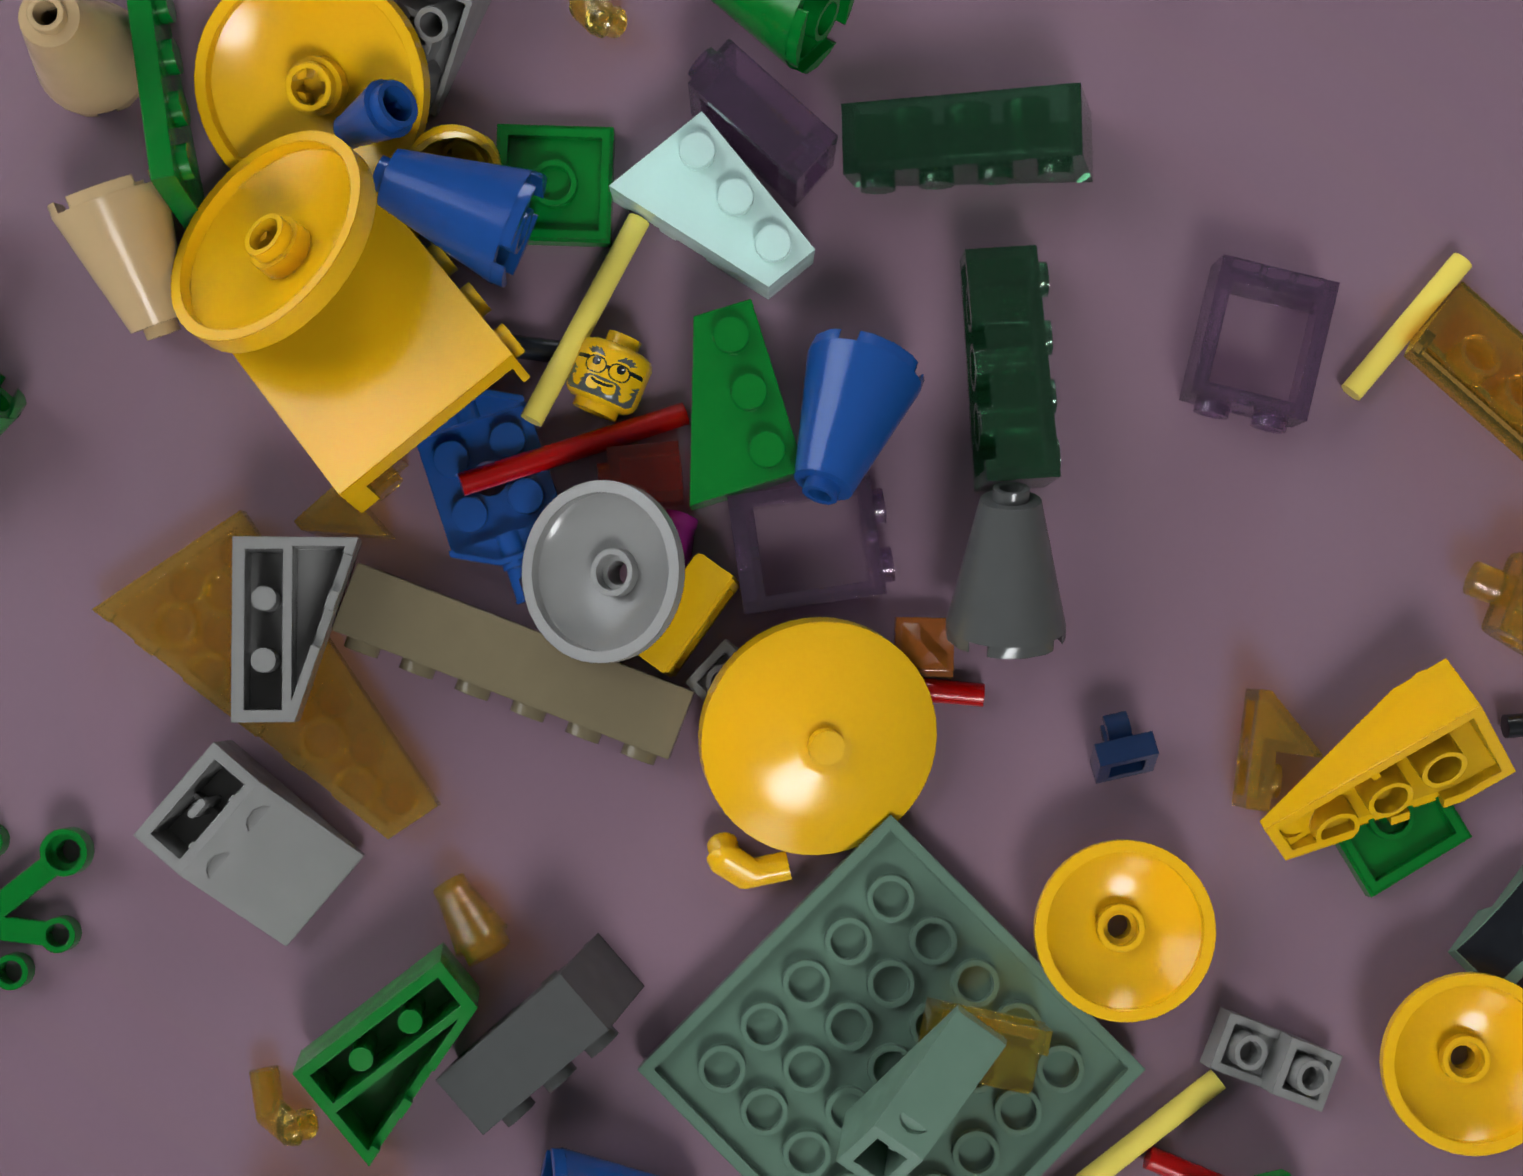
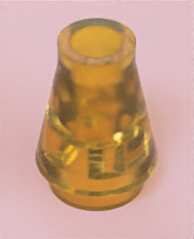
[433,873,511,967]

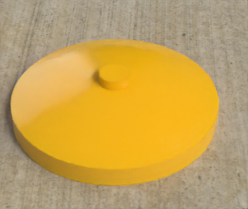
[194,0,431,175]
[171,130,376,353]
[698,617,937,855]

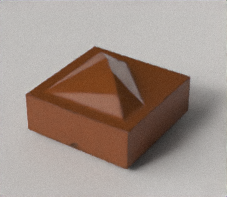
[894,617,954,677]

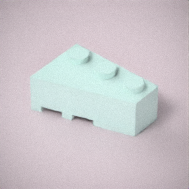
[609,111,815,300]

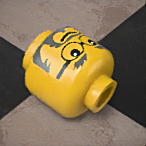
[566,330,652,422]

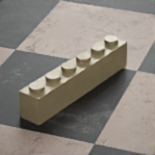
[331,563,695,765]

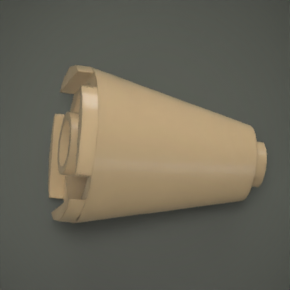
[18,0,139,117]
[47,170,181,341]

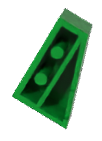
[690,299,797,511]
[292,942,480,1166]

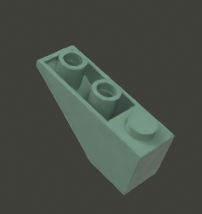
[836,1004,1007,1176]

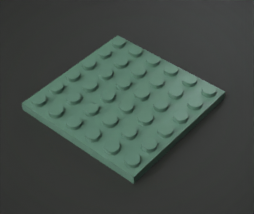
[637,814,1145,1176]

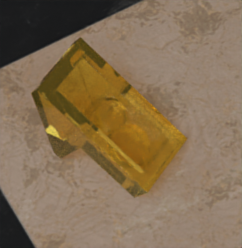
[293,458,409,539]
[1232,689,1323,812]

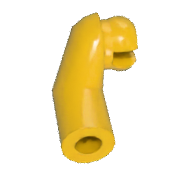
[706,832,792,889]

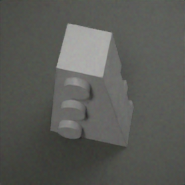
[231,536,362,723]

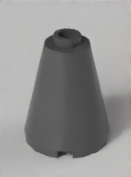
[945,482,1066,659]

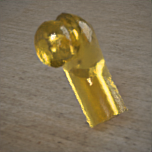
[569,0,628,39]
[249,1065,319,1146]

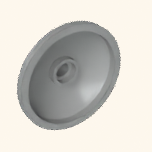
[522,480,685,663]

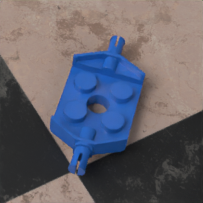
[417,389,558,605]

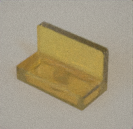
[918,997,1053,1094]

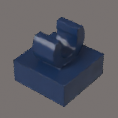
[1090,711,1159,784]

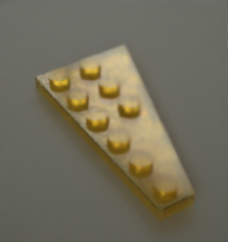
[92,510,441,839]

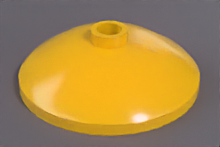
[1034,839,1216,1022]
[1379,972,1523,1156]

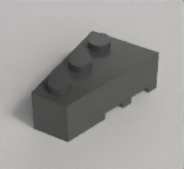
[436,933,644,1135]

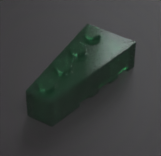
[841,82,1093,194]
[959,245,1061,492]

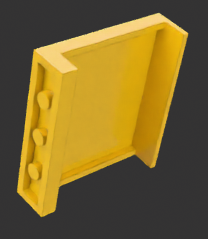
[232,192,530,514]

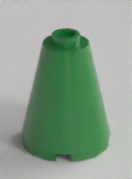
[711,0,854,74]

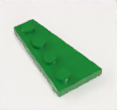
[127,0,205,230]

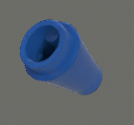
[333,79,418,149]

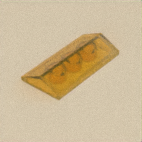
[1404,281,1523,461]

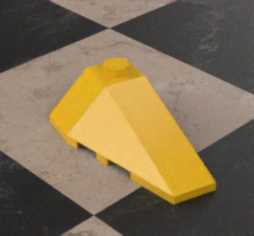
[1259,658,1516,861]

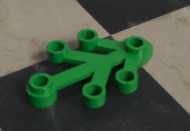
[0,824,95,990]

